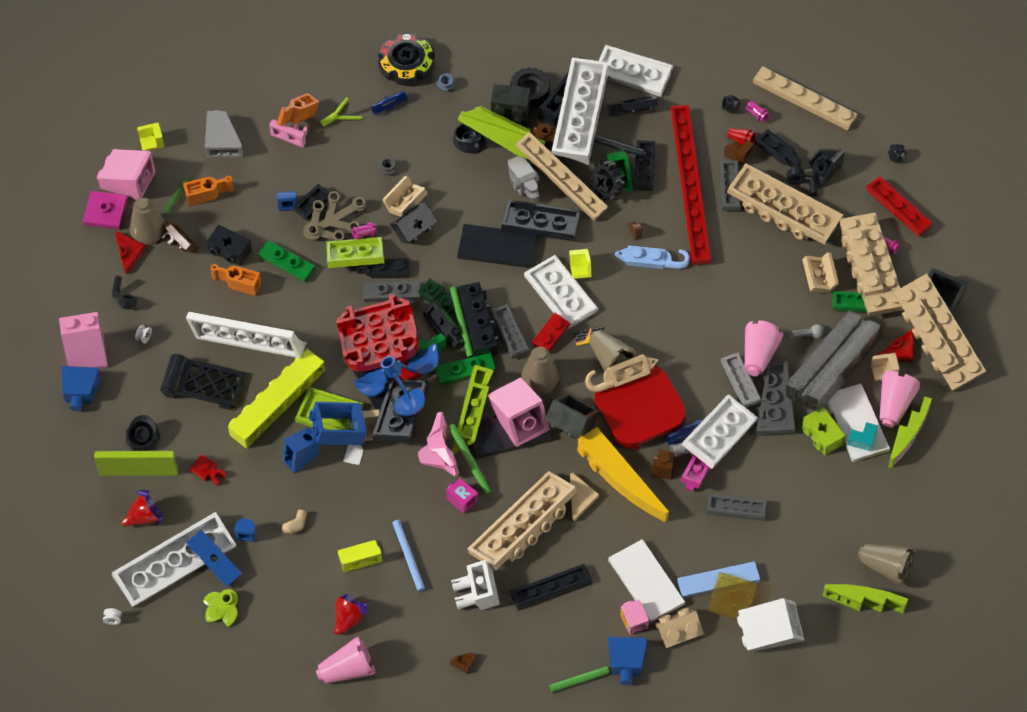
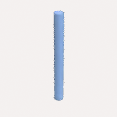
[393,520,425,592]

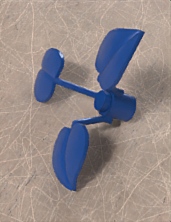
[354,344,439,416]

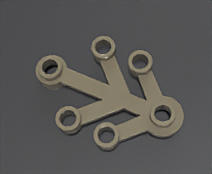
[303,191,367,241]

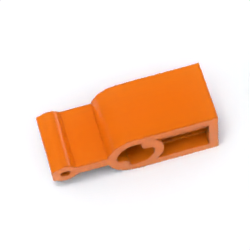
[277,93,319,126]
[183,176,234,207]
[210,264,262,296]

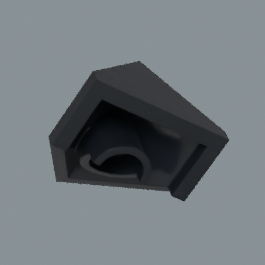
[809,149,845,189]

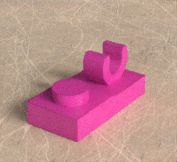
[681,455,710,491]

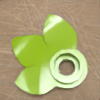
[203,589,238,627]

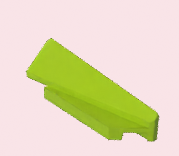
[458,106,546,164]
[451,365,493,455]

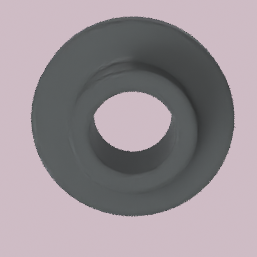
[379,157,397,175]

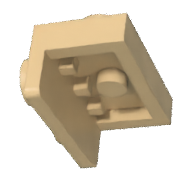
[383,176,428,216]
[802,252,839,294]
[655,608,704,648]

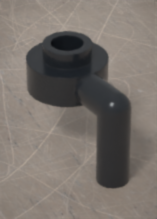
[786,167,818,197]
[112,275,137,310]

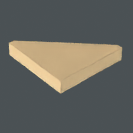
[570,473,599,521]

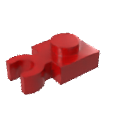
[189,454,226,486]

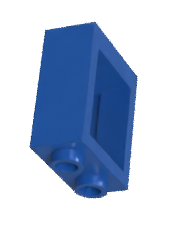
[309,402,367,445]

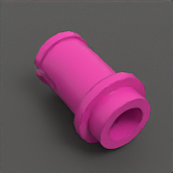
[746,100,769,122]
[352,222,377,239]
[883,236,900,254]

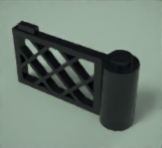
[160,354,245,410]

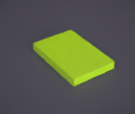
[326,237,384,268]
[295,387,363,430]

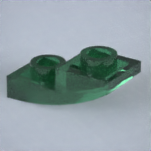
[418,278,455,316]

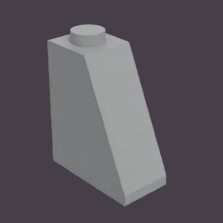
[205,110,243,158]

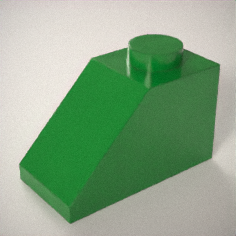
[606,151,633,193]

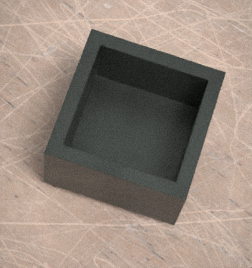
[491,84,530,127]
[928,268,967,316]
[545,393,600,438]

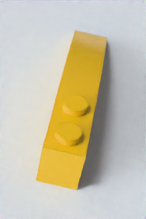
[577,427,669,522]

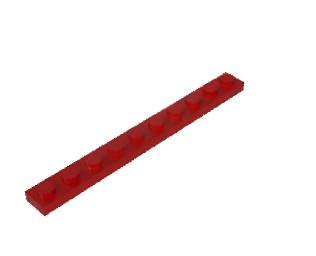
[670,105,711,265]

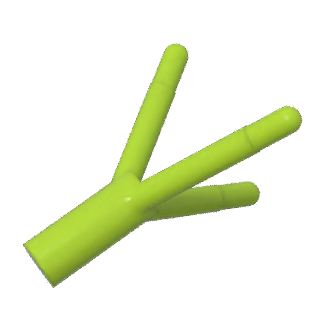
[320,97,363,127]

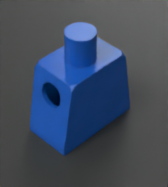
[62,366,101,411]
[282,428,320,473]
[608,637,647,685]

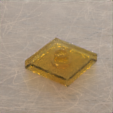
[707,572,758,620]

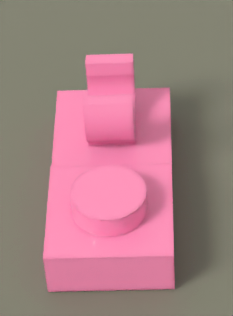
[269,120,307,148]

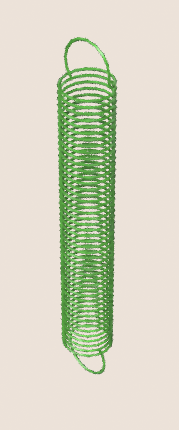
[162,175,192,217]

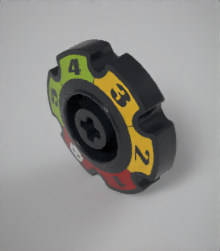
[378,33,435,85]

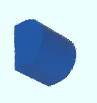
[277,191,297,211]
[234,518,257,542]

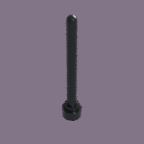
[594,135,646,157]

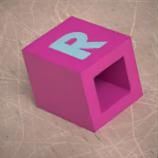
[446,478,478,514]

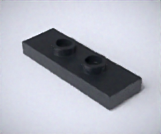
[634,140,655,191]

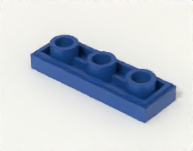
[186,530,242,588]

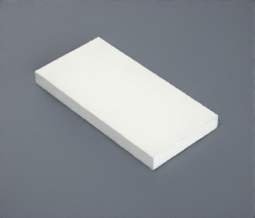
[599,45,673,97]
[524,255,598,329]
[825,384,890,462]
[682,394,758,469]
[608,539,685,624]

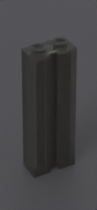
[786,311,882,413]

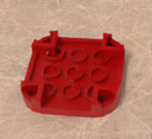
[336,294,419,372]
[594,365,685,451]

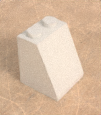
[737,598,804,652]

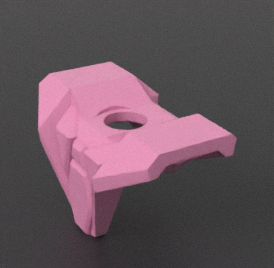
[418,412,459,477]

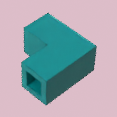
[847,422,878,452]

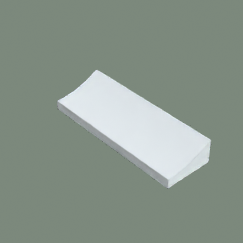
[552,58,608,165]
[186,312,307,358]
[112,512,236,608]

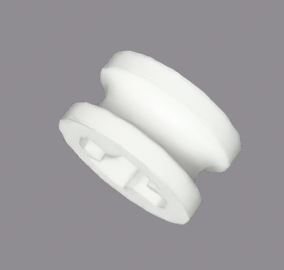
[135,324,152,344]
[103,608,122,625]

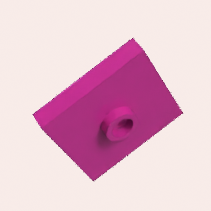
[83,191,128,230]

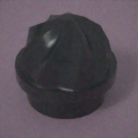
[722,95,740,113]
[888,144,906,163]

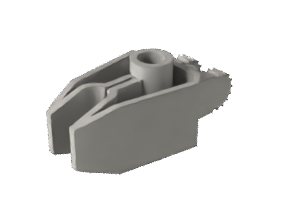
[508,156,540,201]

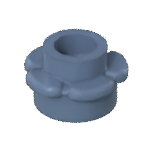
[437,74,455,91]

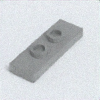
[720,352,762,408]

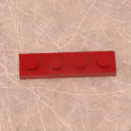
[866,176,932,237]

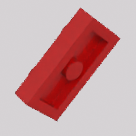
[532,312,571,352]

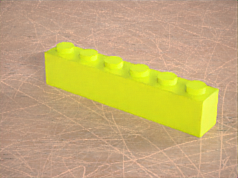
[228,349,325,449]

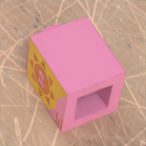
[620,600,649,635]

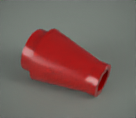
[727,128,756,145]

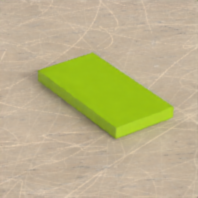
[94,451,178,476]

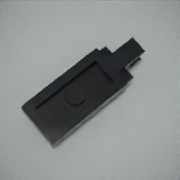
[606,95,658,116]
[755,129,802,168]
[356,258,409,279]
[423,301,464,348]

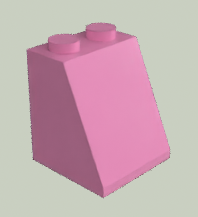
[97,149,156,200]
[59,312,108,369]
[487,378,550,447]

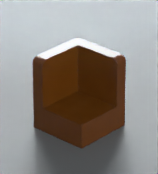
[724,140,754,166]

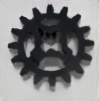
[590,160,625,200]

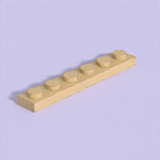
[753,66,857,131]
[516,132,608,221]

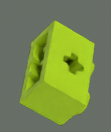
[802,407,845,456]

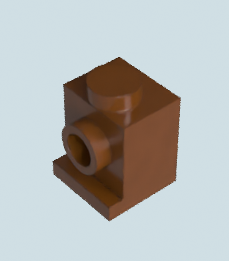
[532,123,557,150]
[651,449,675,480]

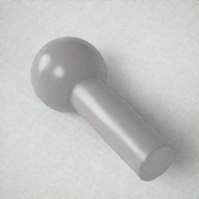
[790,324,825,339]

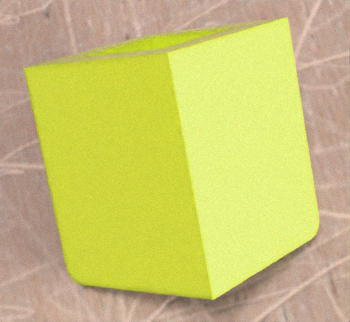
[137,122,164,151]
[569,249,592,279]

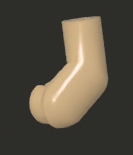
[282,510,307,534]

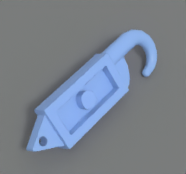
[615,245,691,269]

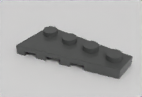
[756,362,795,435]

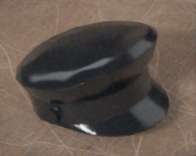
[453,123,486,153]
[126,415,160,451]

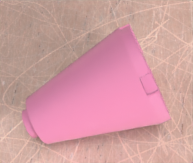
[745,321,783,376]
[880,371,920,428]
[316,636,375,684]

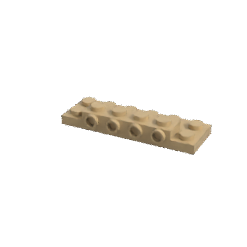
[727,164,843,245]
[839,213,903,316]
[894,274,986,392]
[467,471,578,570]

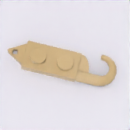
[585,354,658,392]

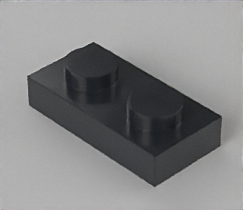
[293,184,332,221]

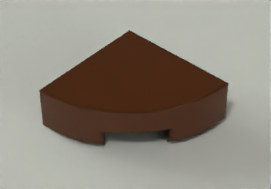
[628,221,642,240]
[450,653,478,674]

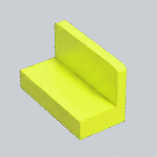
[338,540,382,573]

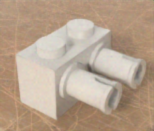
[451,560,500,610]

